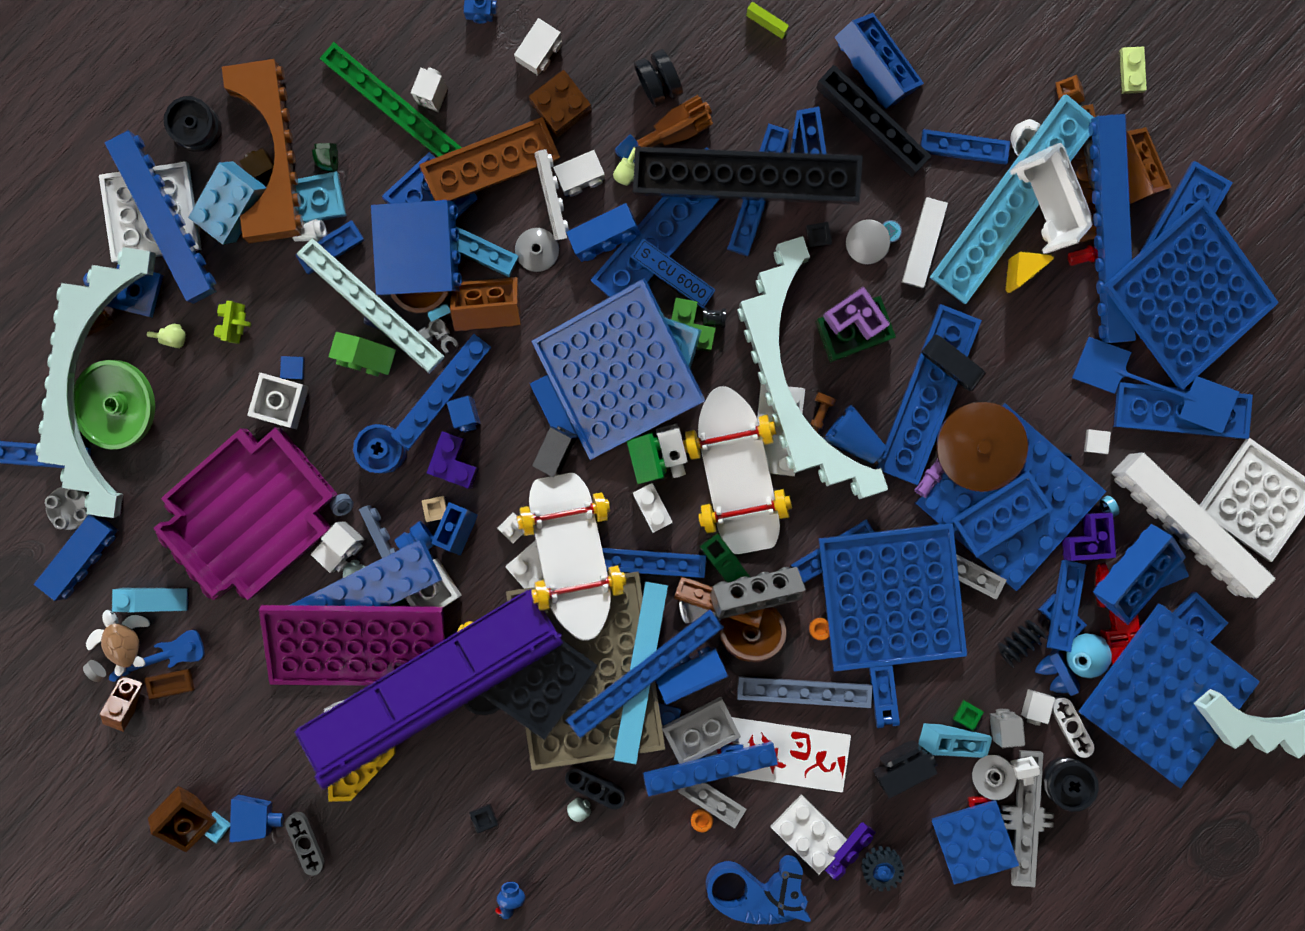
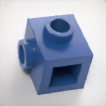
[464,0,497,24]

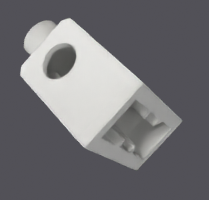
[656,424,687,478]

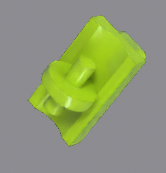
[214,301,251,344]

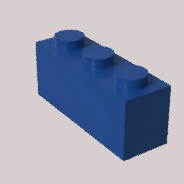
[566,203,641,262]

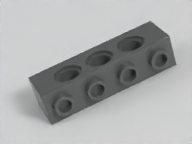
[710,567,806,620]

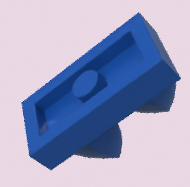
[1035,649,1081,696]

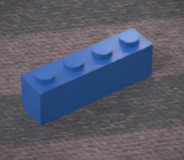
[34,514,118,601]

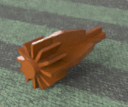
[637,95,713,147]

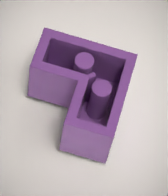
[823,287,890,340]

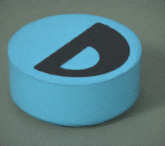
[1099,495,1119,517]

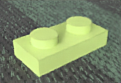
[1119,47,1147,94]

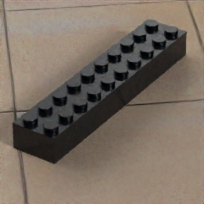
[633,147,863,205]

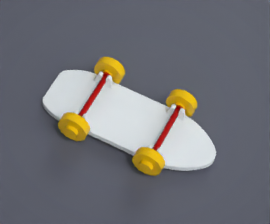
[683,386,792,554]
[516,473,626,640]

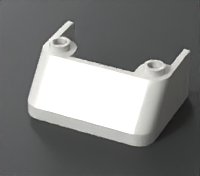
[1010,143,1093,254]

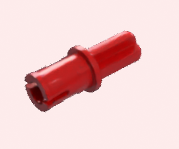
[1068,245,1098,266]

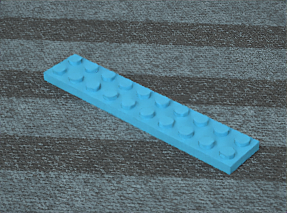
[929,95,1094,304]

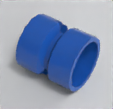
[395,521,435,550]

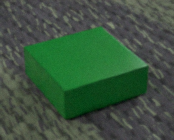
[953,700,984,731]

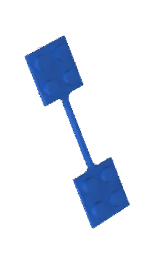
[1072,337,1239,434]

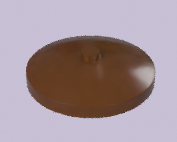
[936,402,1028,492]

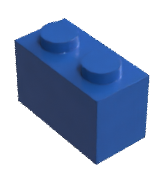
[447,396,481,433]
[431,503,478,556]

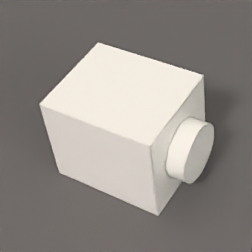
[1021,689,1055,726]

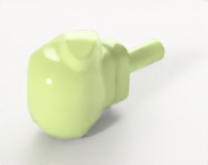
[613,147,635,186]
[147,324,186,348]

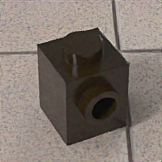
[239,148,274,182]

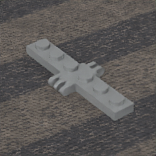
[1001,750,1054,887]

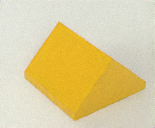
[1006,252,1054,293]

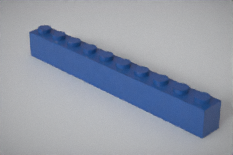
[1089,114,1136,343]

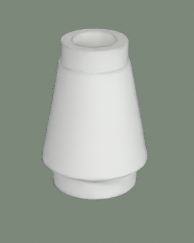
[293,219,327,242]

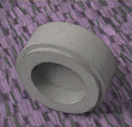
[83,660,106,682]

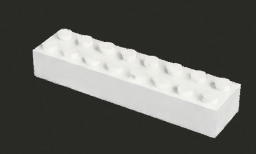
[1111,453,1275,598]

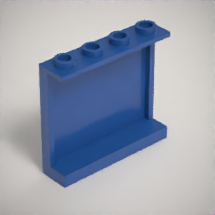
[371,200,462,296]

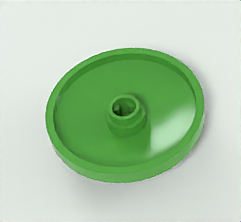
[74,360,155,449]

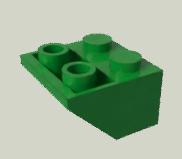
[627,434,667,484]

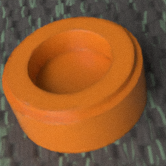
[809,618,829,640]
[691,808,713,832]

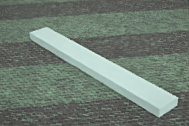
[297,238,444,374]

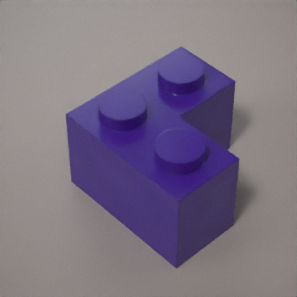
[427,431,479,489]
[1062,513,1116,561]

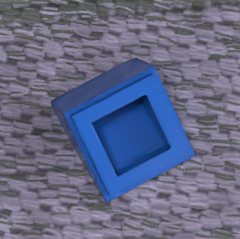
[615,134,639,162]

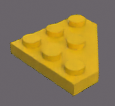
[328,746,396,802]

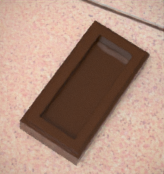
[144,668,195,700]

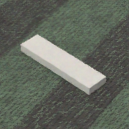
[902,197,948,289]

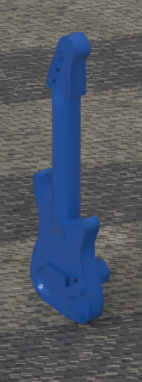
[109,630,205,682]

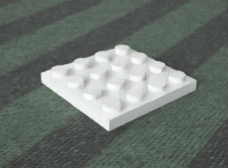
[99,162,202,263]
[1199,438,1305,562]

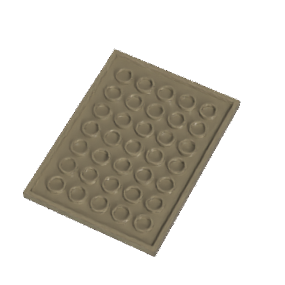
[506,571,665,770]

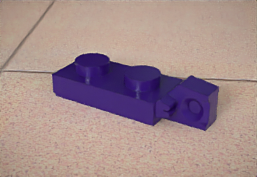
[825,823,876,881]

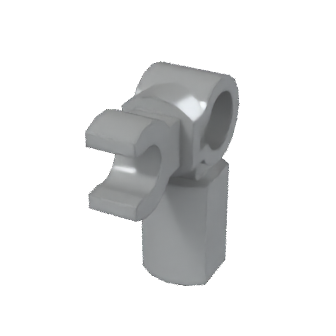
[418,319,459,354]

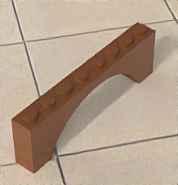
[222,59,304,244]

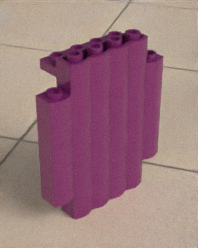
[153,428,338,600]

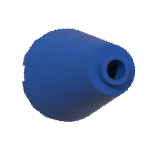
[824,405,887,464]

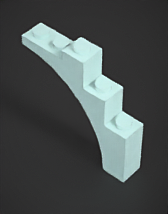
[1194,689,1305,758]

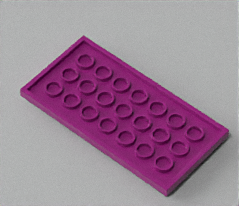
[259,605,445,685]

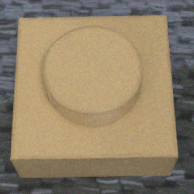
[422,496,447,522]

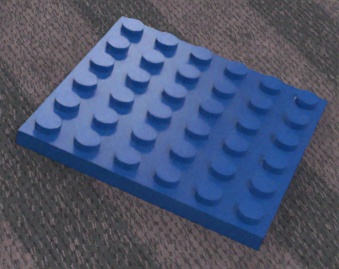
[1103,199,1279,389]
[532,279,705,460]
[916,403,1107,591]
[818,523,967,671]
[1078,604,1260,789]

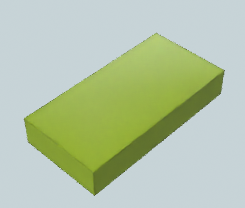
[746,2,789,39]

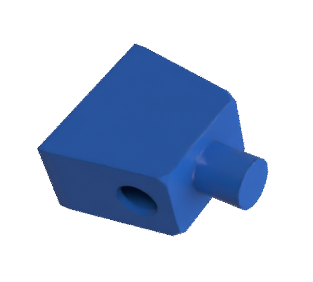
[230,795,284,842]

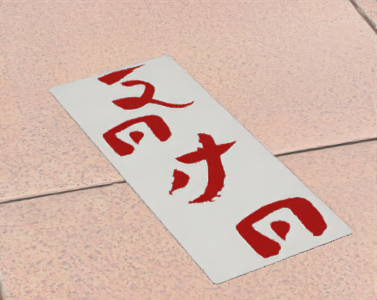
[705,717,851,792]

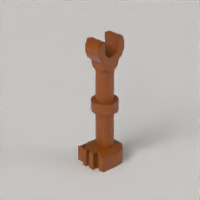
[810,392,837,433]

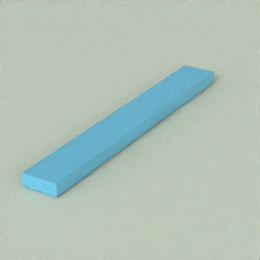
[614,582,668,764]

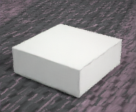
[1084,429,1111,454]

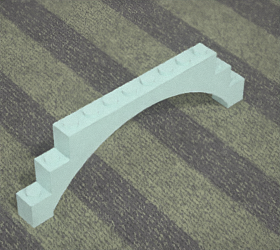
[737,236,888,499]
[36,247,156,518]

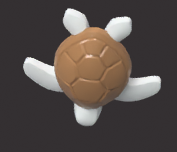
[86,610,150,676]

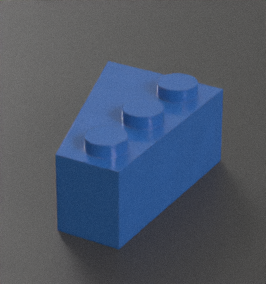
[790,107,827,154]

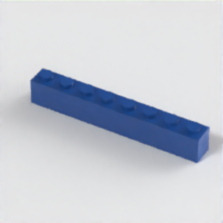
[105,130,217,304]

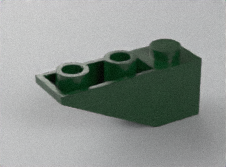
[699,533,751,596]

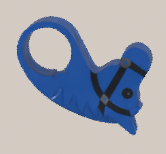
[706,855,811,924]

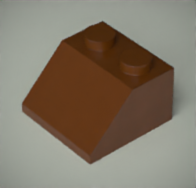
[148,786,217,853]

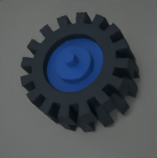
[861,846,904,891]

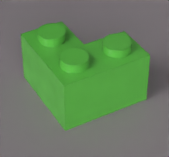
[672,298,715,352]
[328,332,396,377]

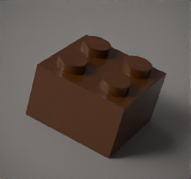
[529,70,592,138]

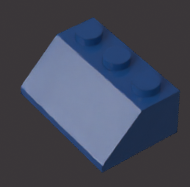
[656,646,728,705]

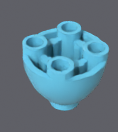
[1066,634,1112,678]

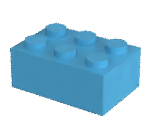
[188,161,266,244]

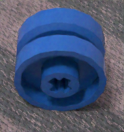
[353,424,407,474]

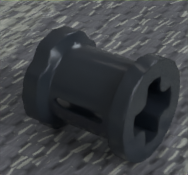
[703,308,726,328]

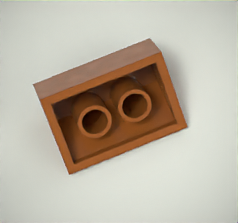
[1126,127,1172,204]
[450,277,521,331]

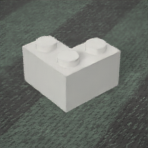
[310,522,365,573]

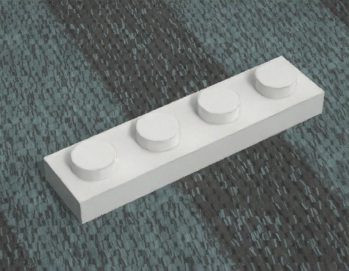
[534,149,569,240]

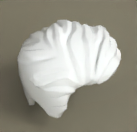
[1010,119,1040,156]

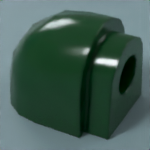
[312,143,338,172]

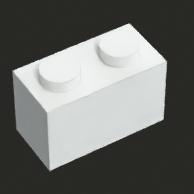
[514,18,563,75]
[411,68,448,112]
[553,150,605,196]
[633,483,673,533]

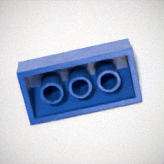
[834,13,924,109]
[1093,524,1186,625]

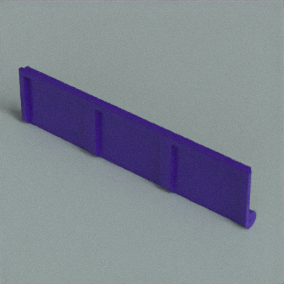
[295,589,563,790]

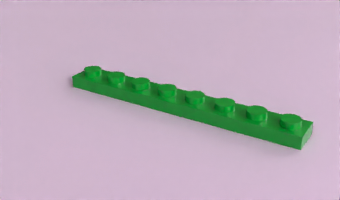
[320,42,462,157]

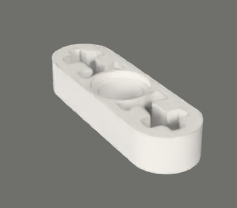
[1052,697,1094,758]

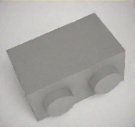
[989,709,1025,748]

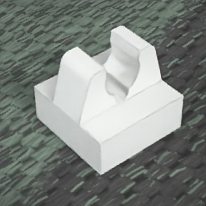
[498,512,524,544]
[1010,756,1040,786]

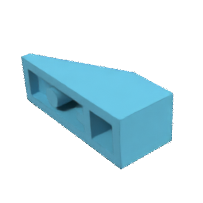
[112,588,188,612]
[918,723,993,758]

